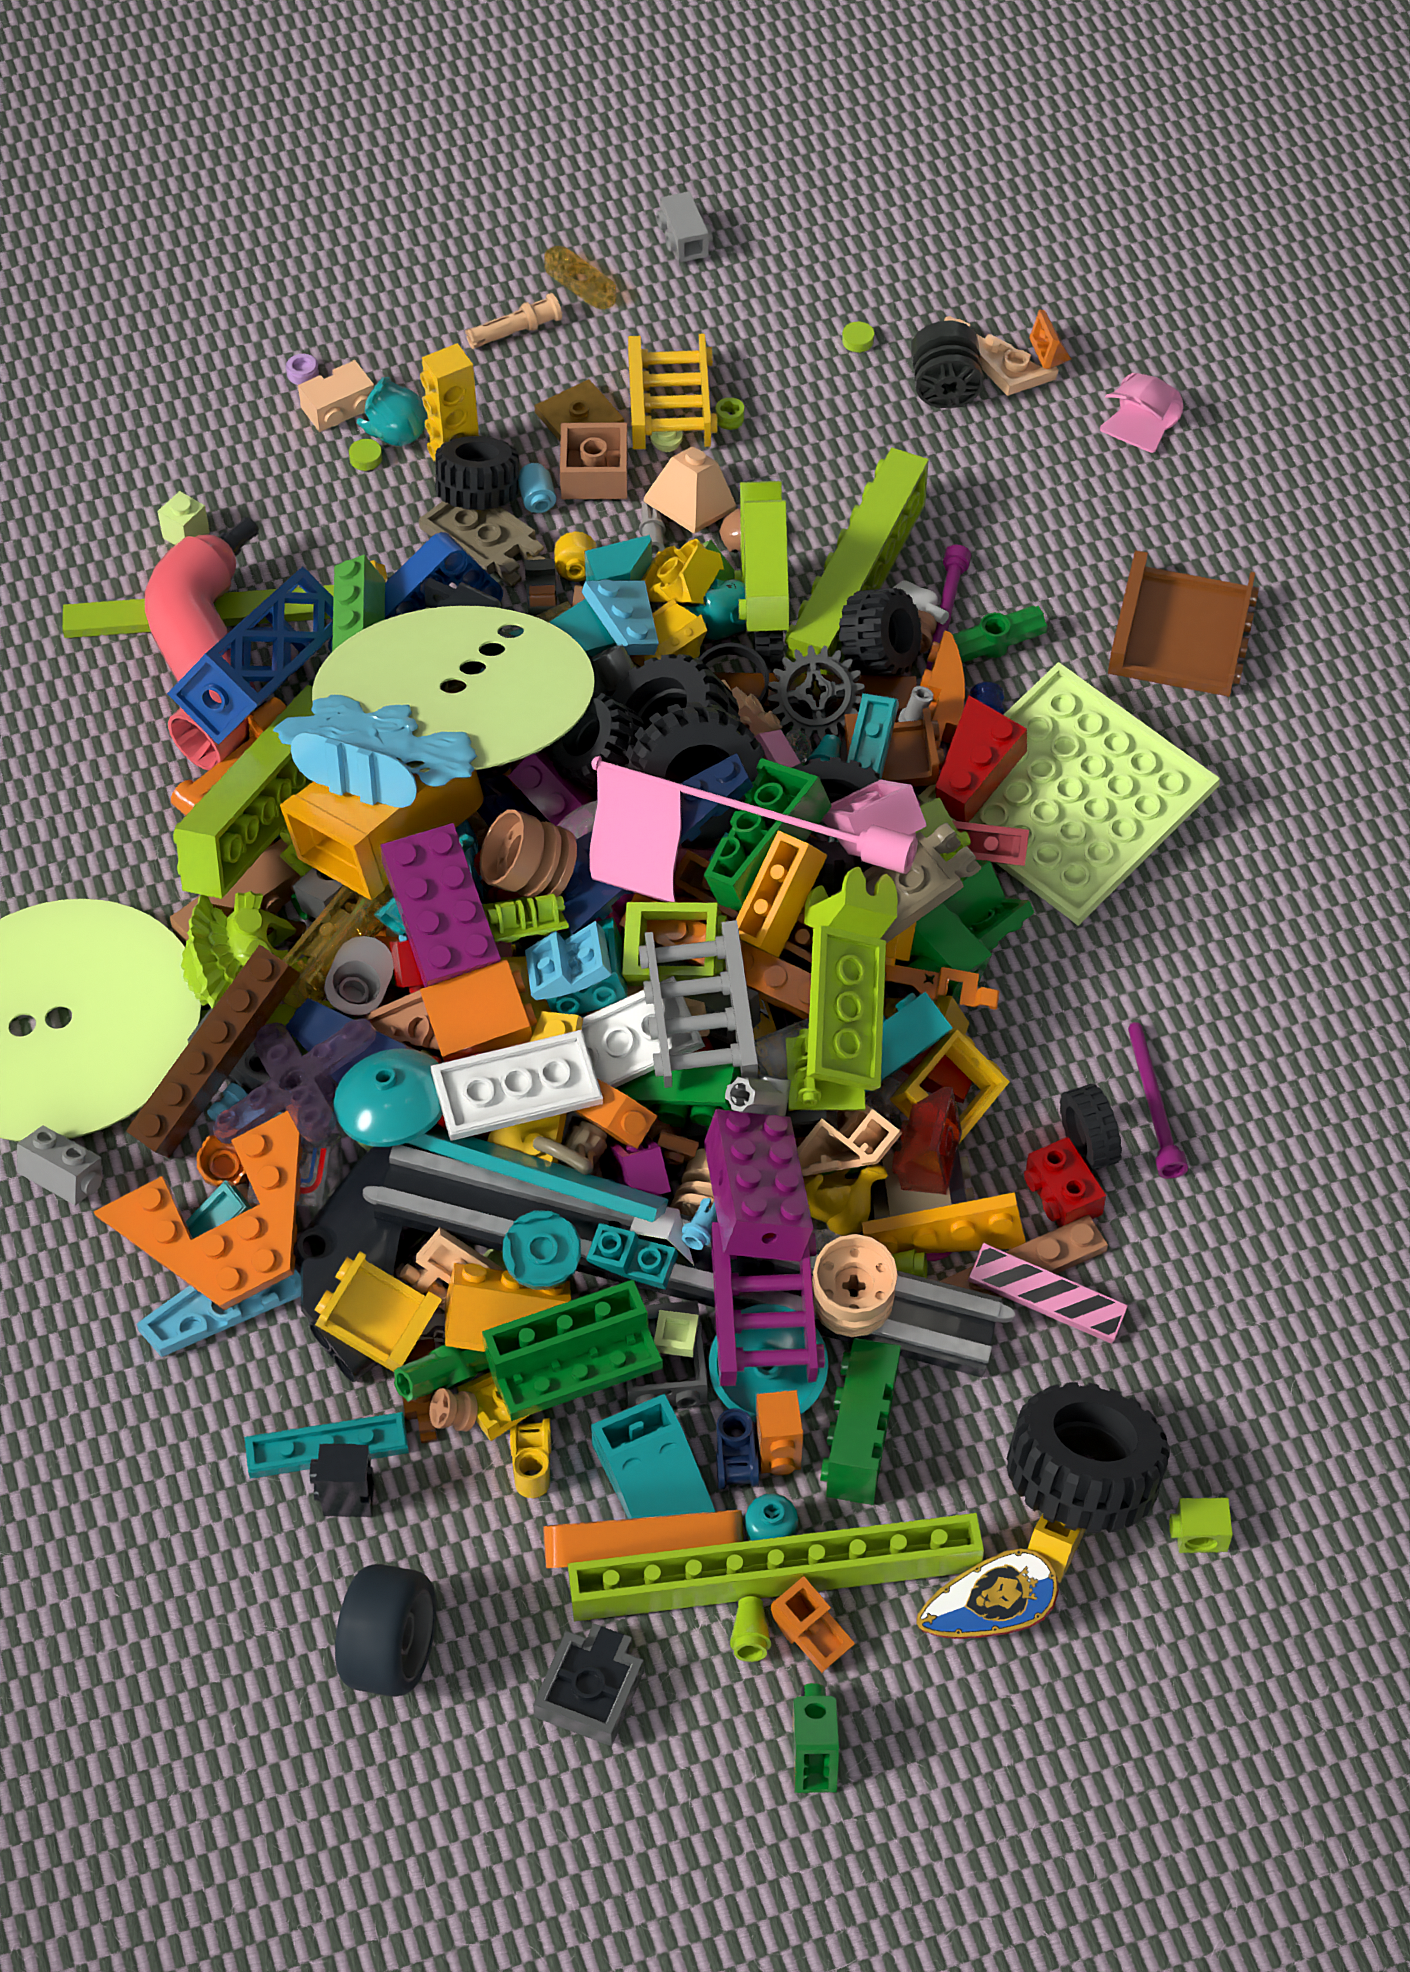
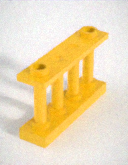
[628,333,717,449]

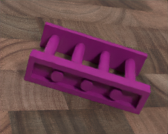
[711,1222,825,1386]

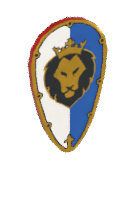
[916,1548,1059,1639]

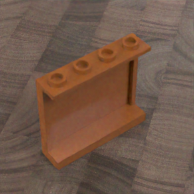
[1108,550,1260,697]

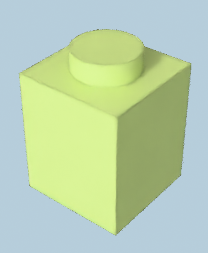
[158,491,210,545]

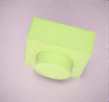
[654,1310,699,1357]

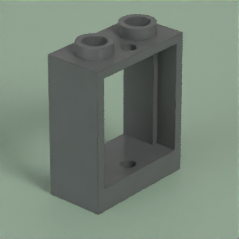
[626,1300,707,1409]

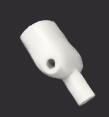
[893,581,949,624]

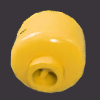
[554,531,597,582]

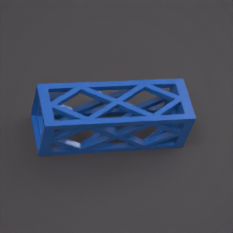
[167,566,334,745]

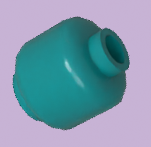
[745,1493,798,1541]

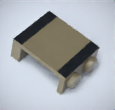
[868,1142,975,1220]

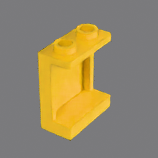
[315,1251,442,1372]

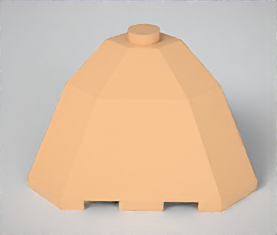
[795,1104,902,1176]

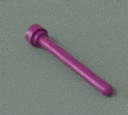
[926,545,972,670]
[1128,1022,1188,1179]

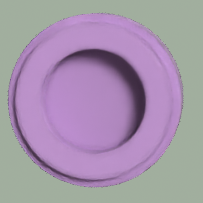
[286,354,319,385]

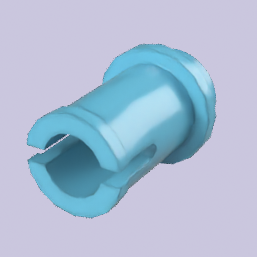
[682,1198,718,1250]

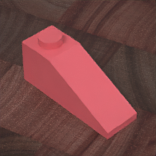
[953,821,1029,866]

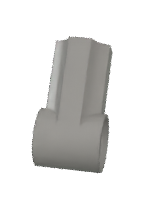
[725,1074,791,1117]

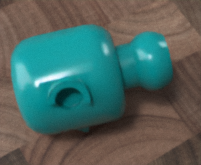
[682,579,747,640]

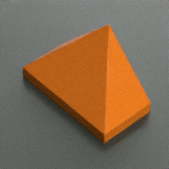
[1029,309,1071,369]

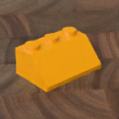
[445,1263,571,1352]

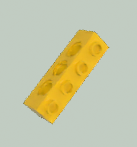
[420,343,479,461]

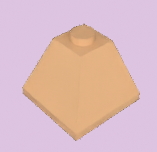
[644,446,736,534]

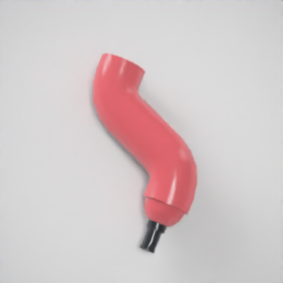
[145,517,259,771]

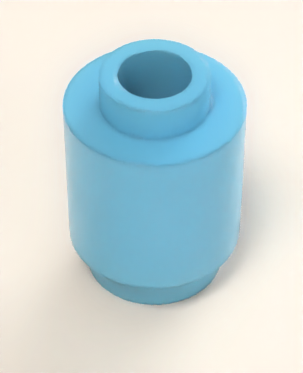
[518,463,556,513]

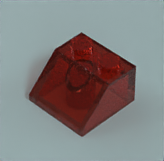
[892,1086,962,1195]

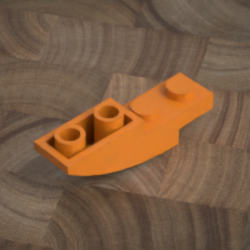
[919,631,965,749]

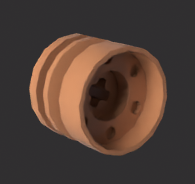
[479,810,577,901]

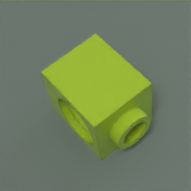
[1169,1498,1233,1553]

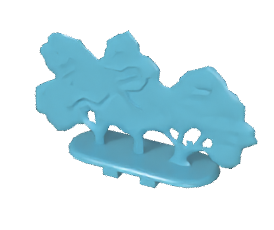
[273,695,477,808]

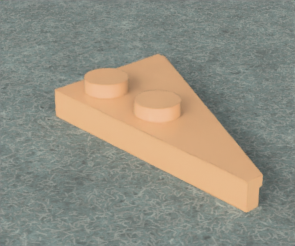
[944,316,1059,396]

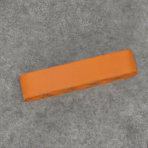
[543,1510,744,1568]

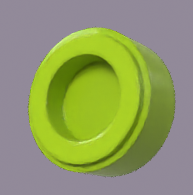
[842,321,874,352]
[349,439,382,471]

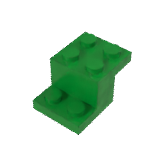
[942,859,1035,951]

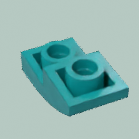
[586,1223,678,1290]

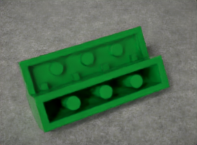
[482,1280,663,1421]

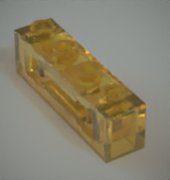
[282,885,393,1009]

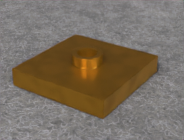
[534,379,624,441]

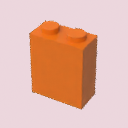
[420,959,537,1062]

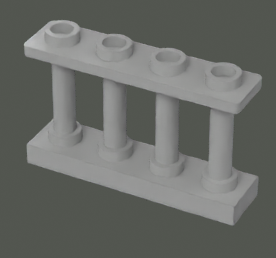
[639,920,758,1088]

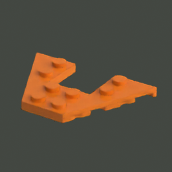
[93,1104,305,1310]

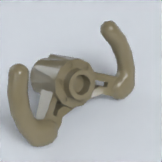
[533,1121,608,1178]

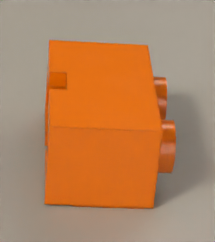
[756,1390,803,1475]

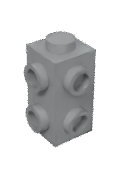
[656,191,713,263]
[17,1125,102,1205]

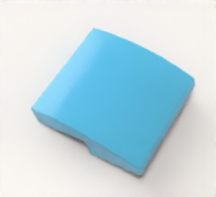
[525,921,612,1000]

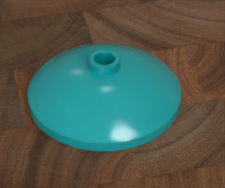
[334,1048,443,1147]
[709,1304,828,1422]

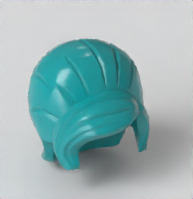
[356,377,428,447]

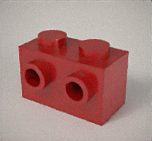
[1024,1137,1106,1227]

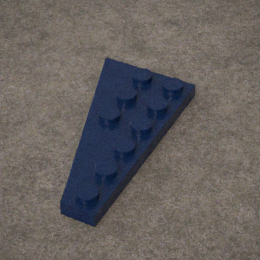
[559,753,754,935]

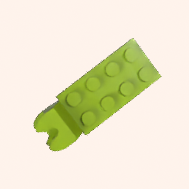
[804,867,898,1091]

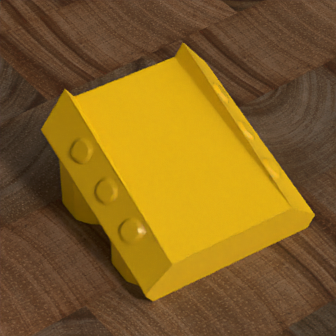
[641,538,724,604]
[629,598,707,667]

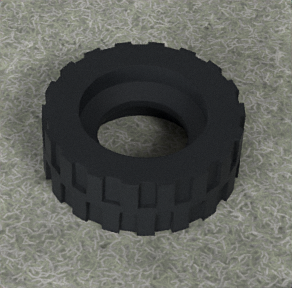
[1060,1083,1122,1171]

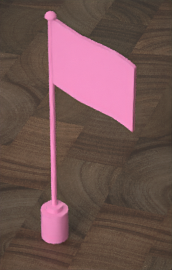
[590,756,918,902]

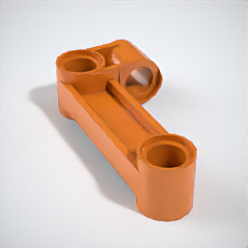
[171,697,287,816]

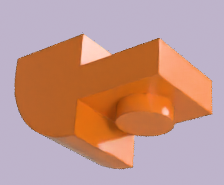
[771,1576,855,1673]

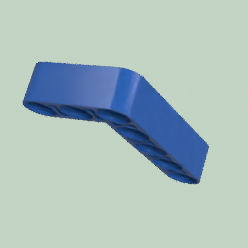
[328,532,504,653]

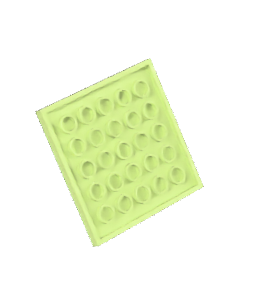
[917,662,1220,926]

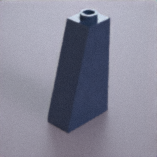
[285,998,418,1084]

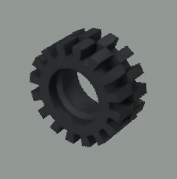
[753,630,784,673]

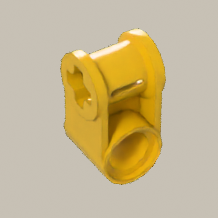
[510,1418,551,1499]

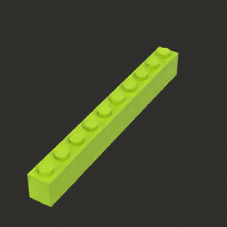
[568,1513,984,1622]

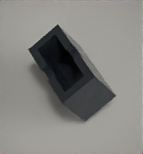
[310,1443,375,1517]

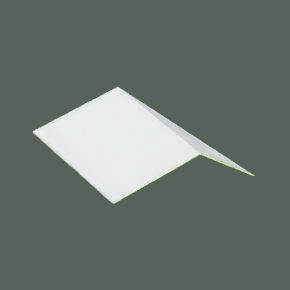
[629,1207,694,1265]

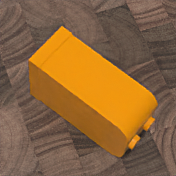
[280,770,484,901]

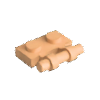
[400,1227,503,1311]

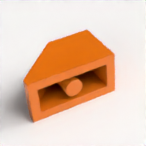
[574,1078,657,1149]

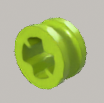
[716,397,744,430]

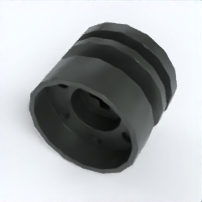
[911,320,984,408]

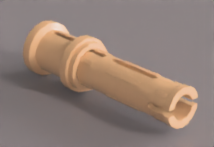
[465,293,562,349]

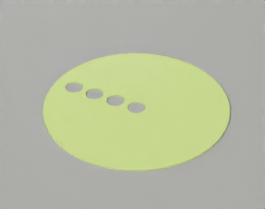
[312,606,595,772]
[0,899,202,1142]

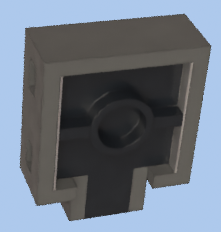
[533,1623,644,1747]

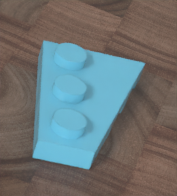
[582,579,659,655]

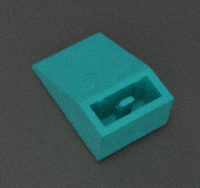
[591,1394,716,1519]

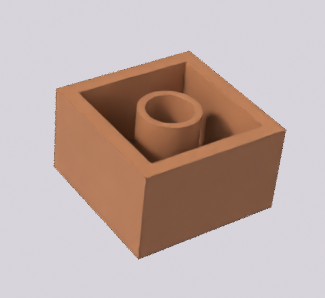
[560,423,628,499]

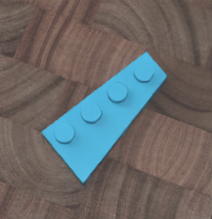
[136,1268,301,1357]

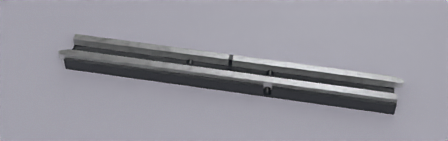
[363,1143,1015,1378]

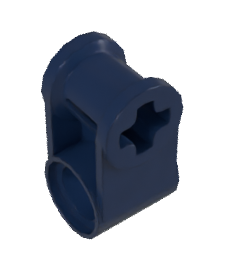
[716,1408,759,1490]

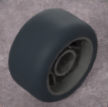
[335,1564,436,1697]

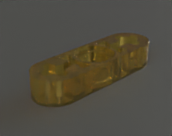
[544,246,616,309]

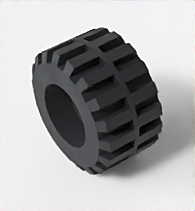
[435,436,519,510]
[839,588,922,676]
[549,692,644,792]

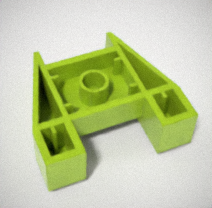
[734,481,789,631]

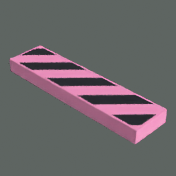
[967,1243,1128,1344]

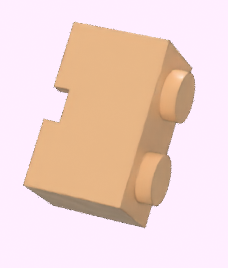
[298,360,374,432]

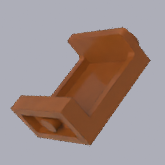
[844,708,945,787]

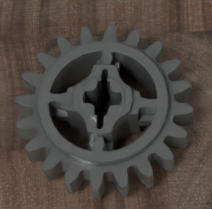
[768,645,865,743]

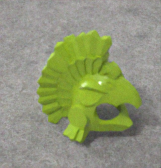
[181,891,308,1024]

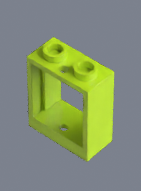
[622,902,728,986]

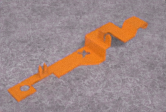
[885,964,1000,1010]

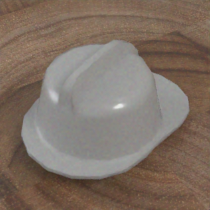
[324,936,394,1016]

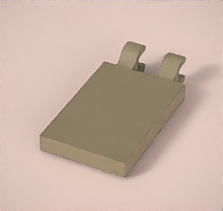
[418,501,545,587]
[832,823,981,943]

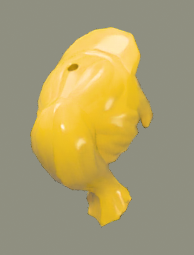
[803,1164,888,1238]

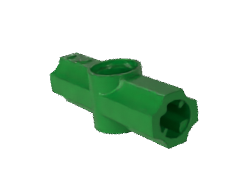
[952,605,1047,663]
[394,1345,490,1402]

